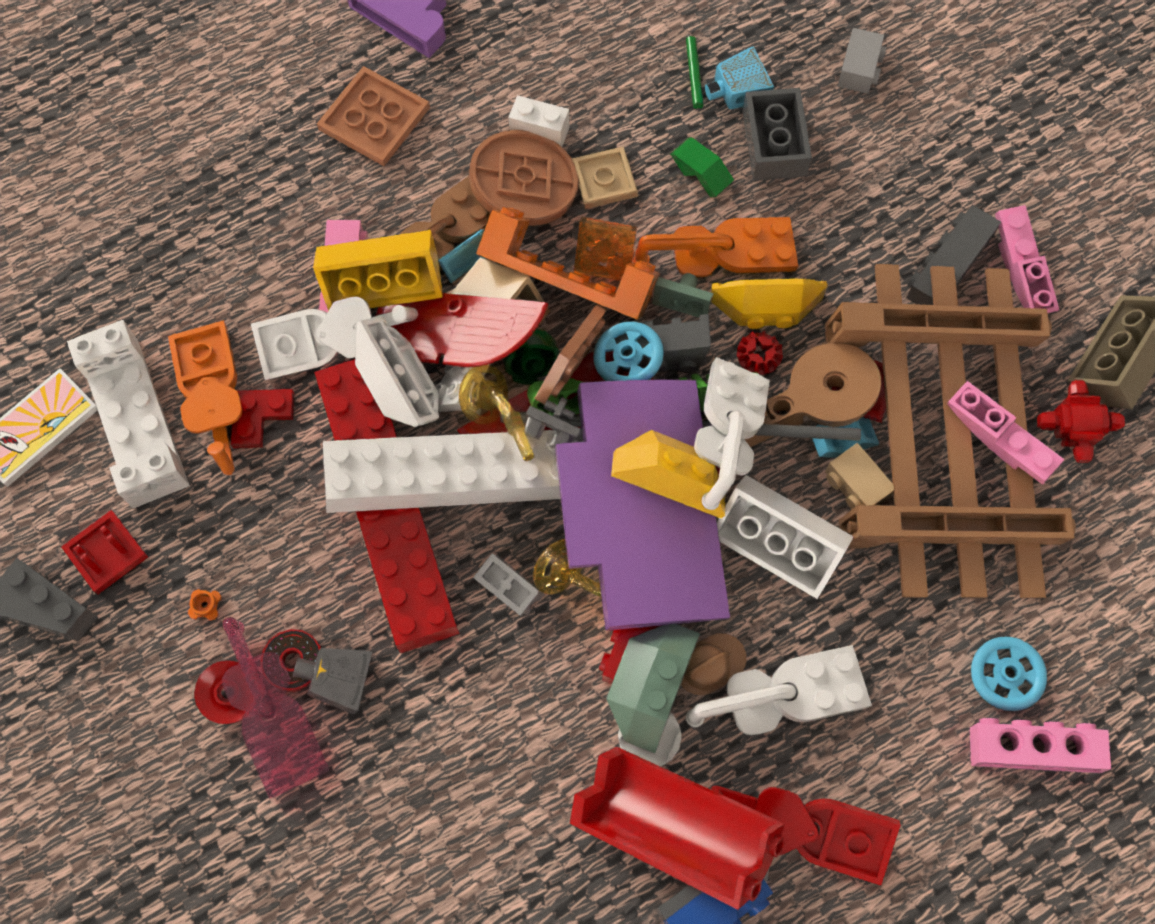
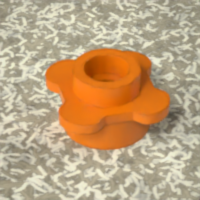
[188,589,221,621]

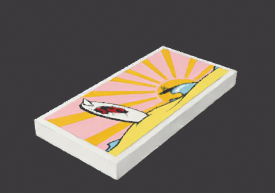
[0,369,98,487]

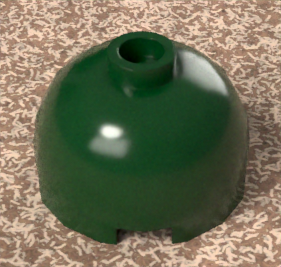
[503,328,560,385]

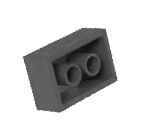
[742,88,812,181]

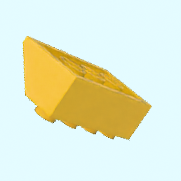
[313,230,443,311]

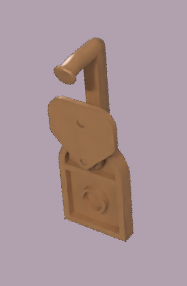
[400,176,491,269]

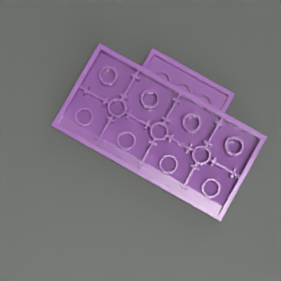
[555,380,730,631]

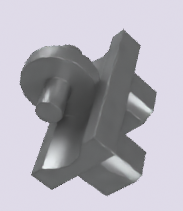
[524,397,581,448]

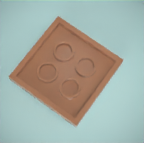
[317,66,430,166]

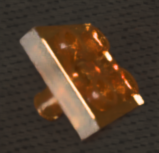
[574,217,638,281]

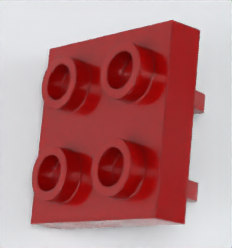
[61,510,148,595]

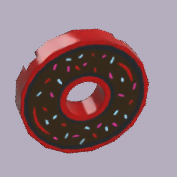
[260,629,321,692]

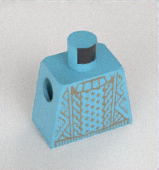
[705,46,774,109]

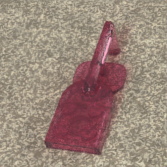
[222,617,330,799]

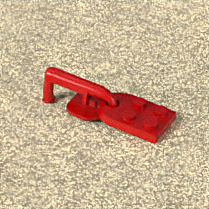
[710,785,901,886]

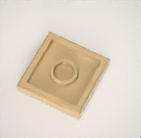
[572,146,638,209]

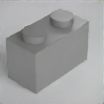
[837,28,886,94]

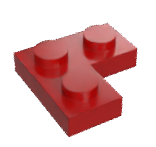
[231,389,295,448]

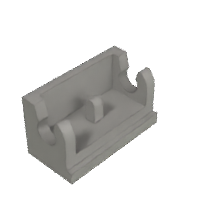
[473,553,545,616]

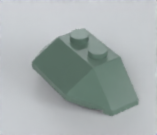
[606,624,700,753]

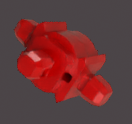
[1037,380,1125,463]

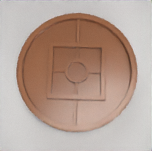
[469,130,579,226]

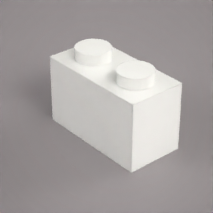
[508,95,570,147]

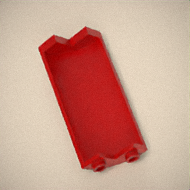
[570,747,785,910]

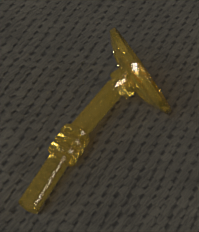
[459,365,535,461]
[533,539,602,601]

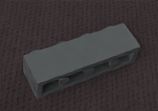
[906,205,1001,305]

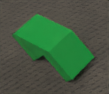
[670,137,734,197]

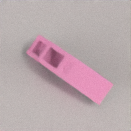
[995,205,1059,313]
[948,381,1064,485]

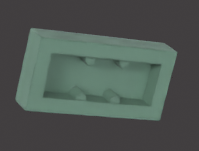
[652,273,713,318]

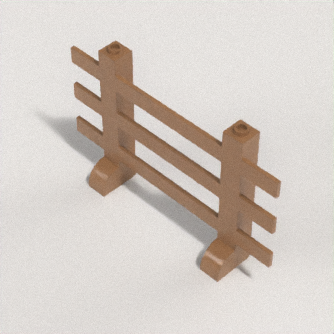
[825,264,1076,598]

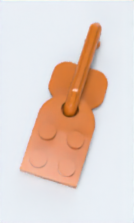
[633,217,799,277]
[168,320,242,476]

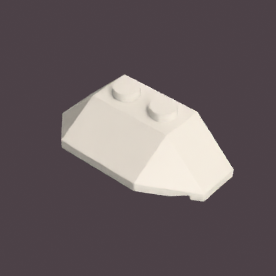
[355,316,439,427]

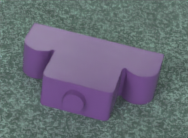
[348,0,447,58]

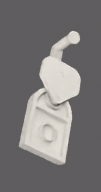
[251,297,418,380]
[694,357,770,510]
[686,645,872,736]

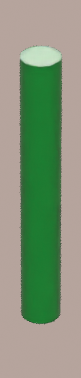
[686,36,704,109]

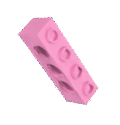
[970,718,1111,773]

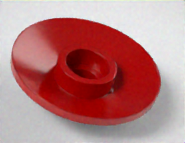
[194,660,259,724]

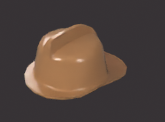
[681,633,747,695]

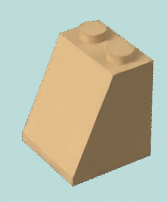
[451,257,550,328]

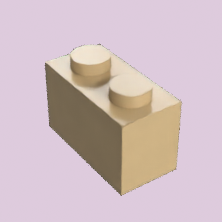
[825,443,894,510]

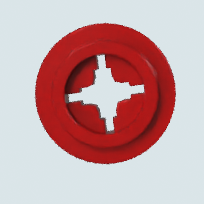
[737,330,783,375]

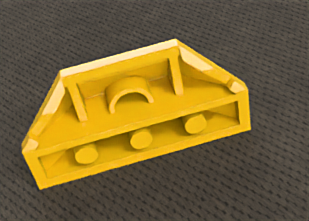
[711,279,827,329]
[611,430,726,519]

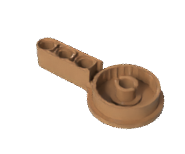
[745,343,881,447]

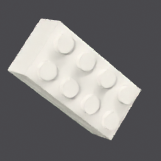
[717,475,854,599]

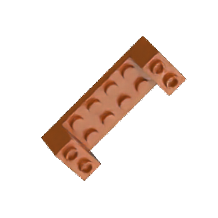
[476,207,660,319]

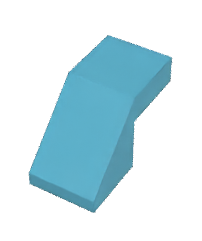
[812,417,879,458]

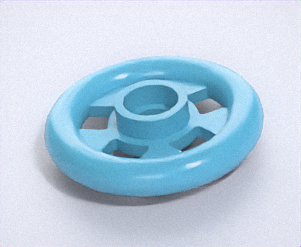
[593,321,664,381]
[971,637,1047,711]

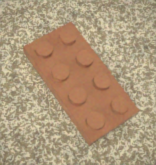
[534,304,607,405]

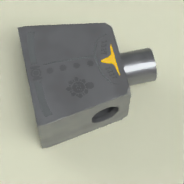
[293,648,372,714]

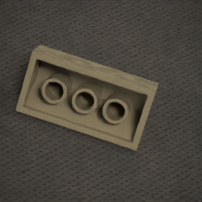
[1067,295,1155,409]

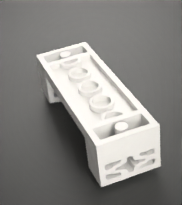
[67,320,190,508]

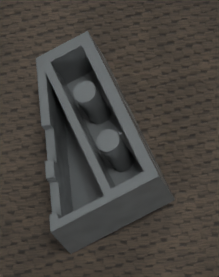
[613,314,711,373]
[0,558,98,642]

